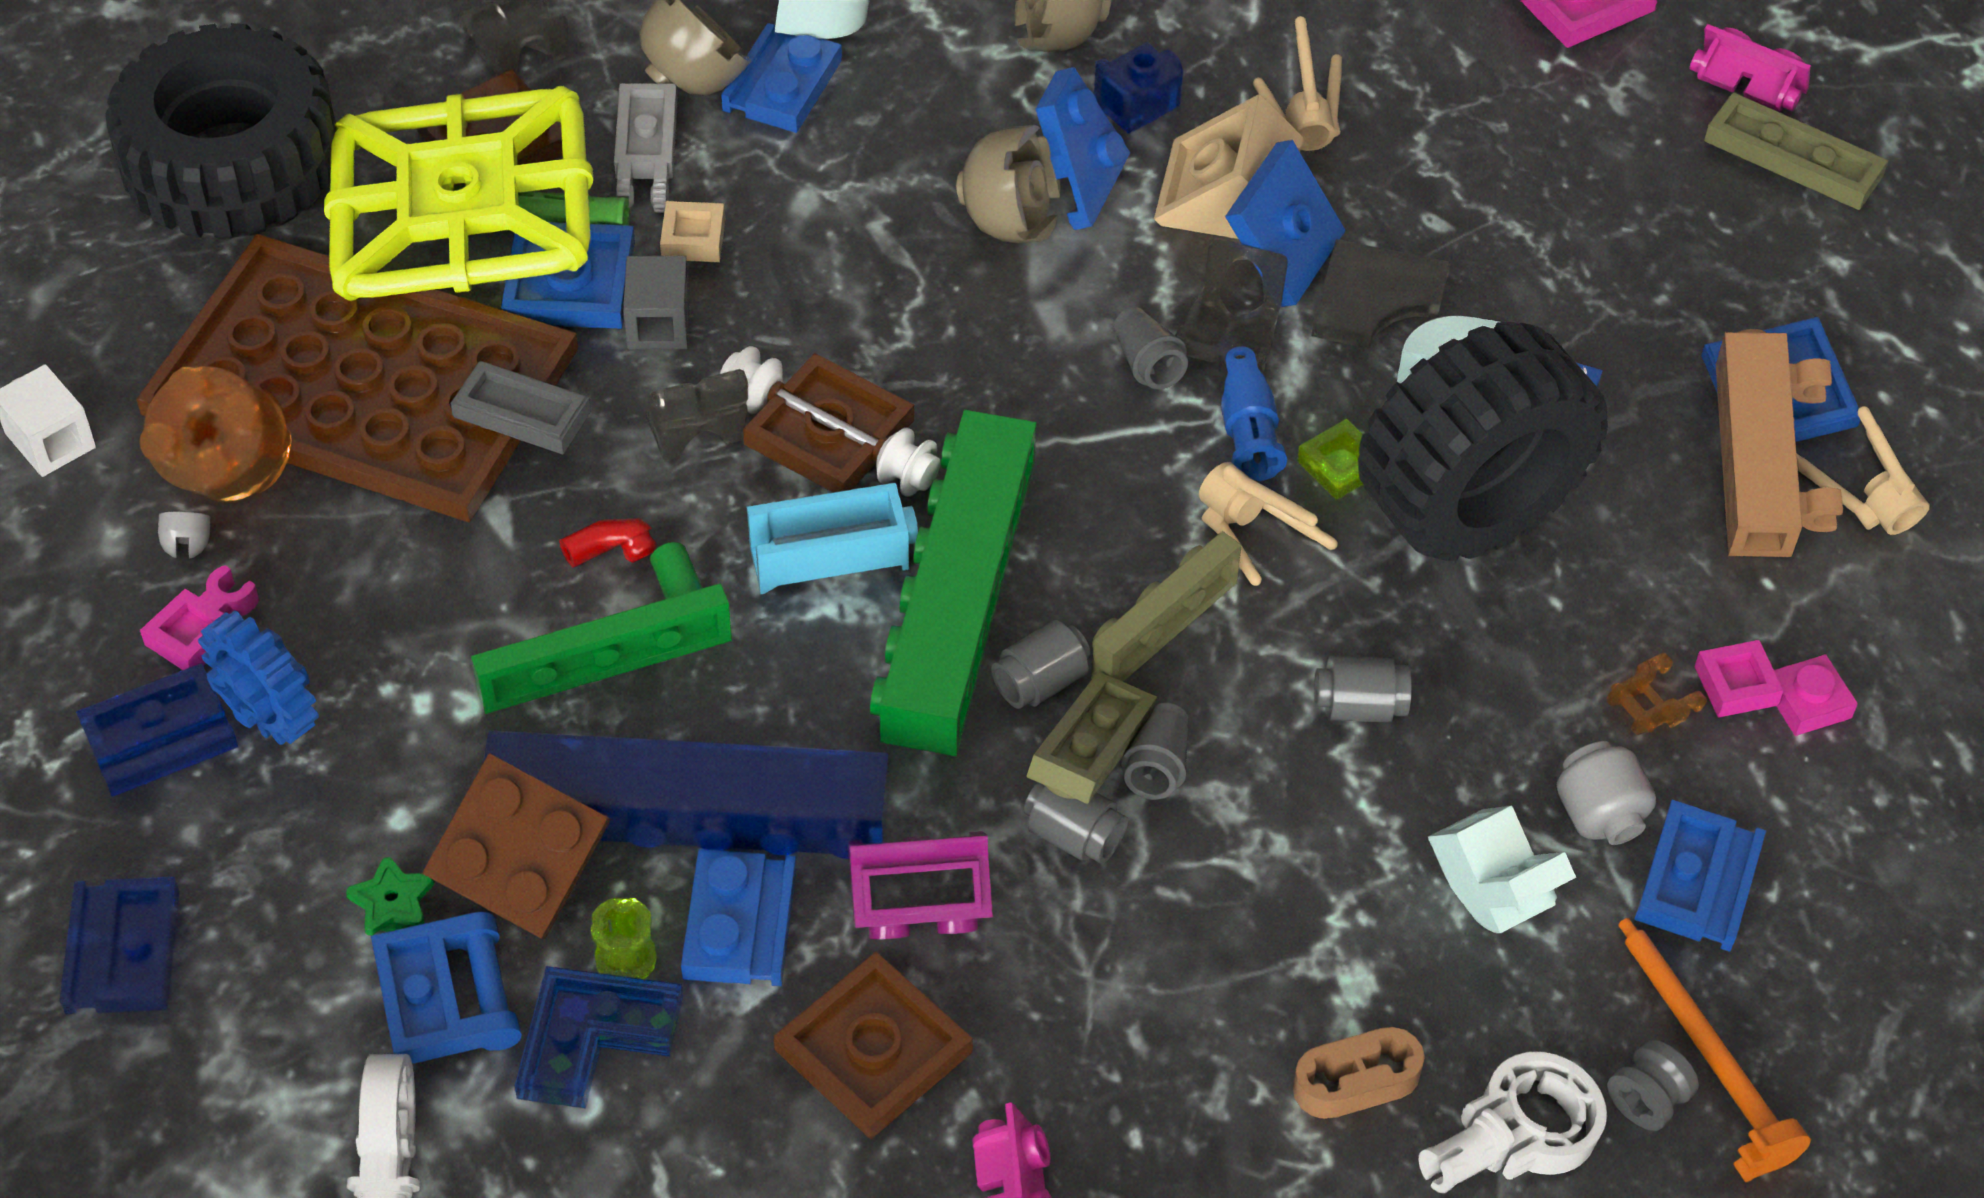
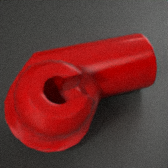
[559,518,657,568]

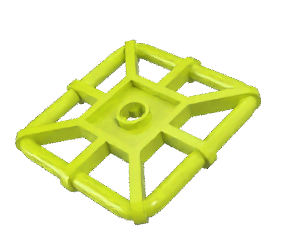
[324,86,593,301]

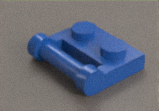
[371,912,522,1064]

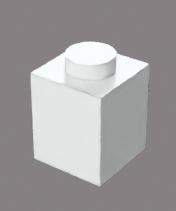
[0,364,96,477]

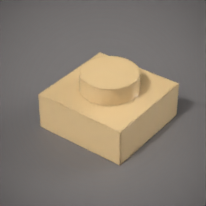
[660,201,725,262]

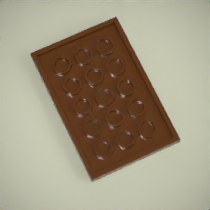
[136,234,578,523]

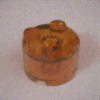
[140,367,291,503]

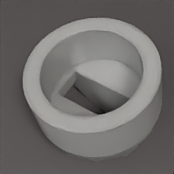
[158,512,210,558]

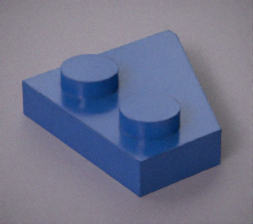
[1036,67,1130,230]

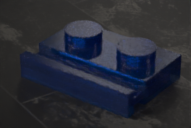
[76,663,238,797]
[60,877,180,1014]

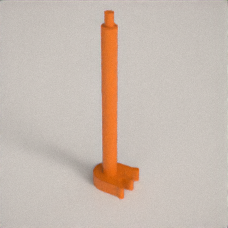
[1618,918,1811,1182]

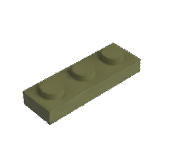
[1704,92,1889,211]
[1091,531,1242,682]
[1026,671,1157,804]

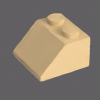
[1154,94,1303,239]

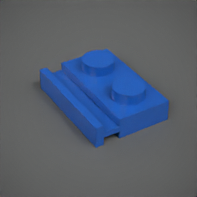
[721,23,842,133]
[1634,800,1766,952]
[681,849,797,987]

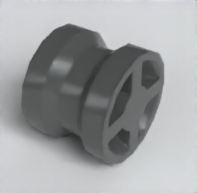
[1607,1040,1699,1131]

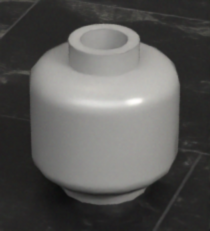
[1556,741,1656,845]

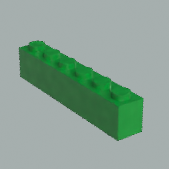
[870,410,1037,757]

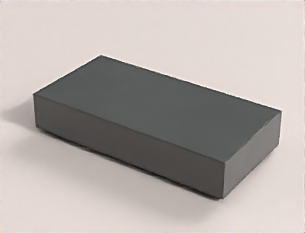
[451,361,591,454]

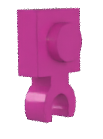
[140,565,259,676]

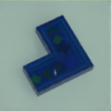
[514,966,683,1109]

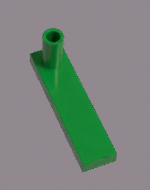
[471,542,732,714]

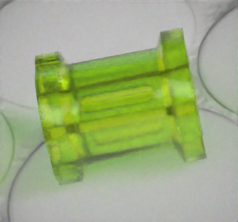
[591,898,657,986]

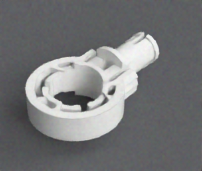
[1419,1052,1607,1193]
[347,1054,420,1198]

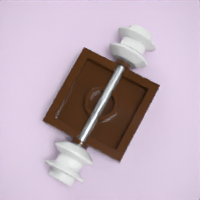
[720,346,941,497]

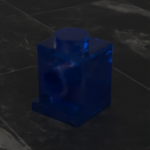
[1094,42,1183,134]

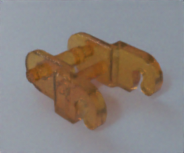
[1607,653,1707,735]

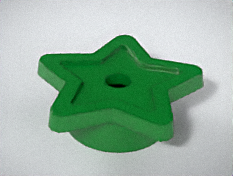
[346,857,435,936]

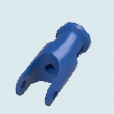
[1221,346,1288,481]

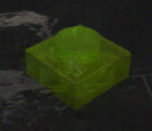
[1297,419,1363,500]

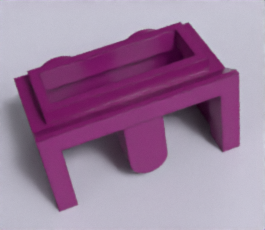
[848,831,993,939]

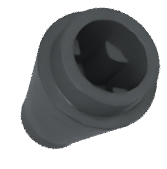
[1114,307,1188,389]
[1121,703,1189,800]

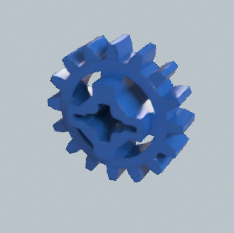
[198,610,319,745]

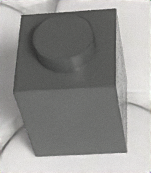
[623,255,690,349]

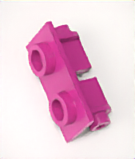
[1690,24,1811,112]
[972,1102,1052,1198]

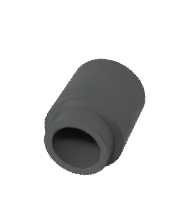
[991,620,1091,709]
[1314,656,1411,722]
[1024,782,1128,864]

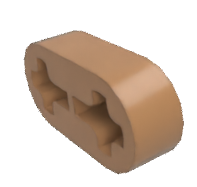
[1293,1027,1425,1119]

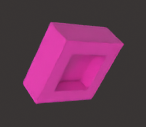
[1694,640,1784,718]
[1774,654,1858,736]

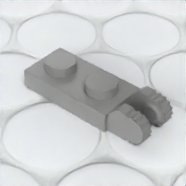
[614,84,678,213]

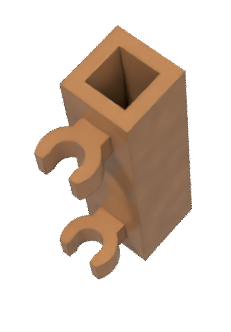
[1716,329,1843,557]

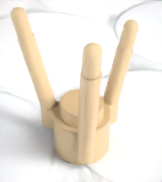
[1253,16,1342,151]
[1796,406,1930,535]
[1199,462,1338,586]

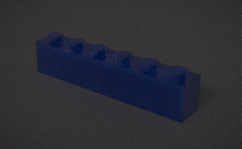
[482,730,889,859]

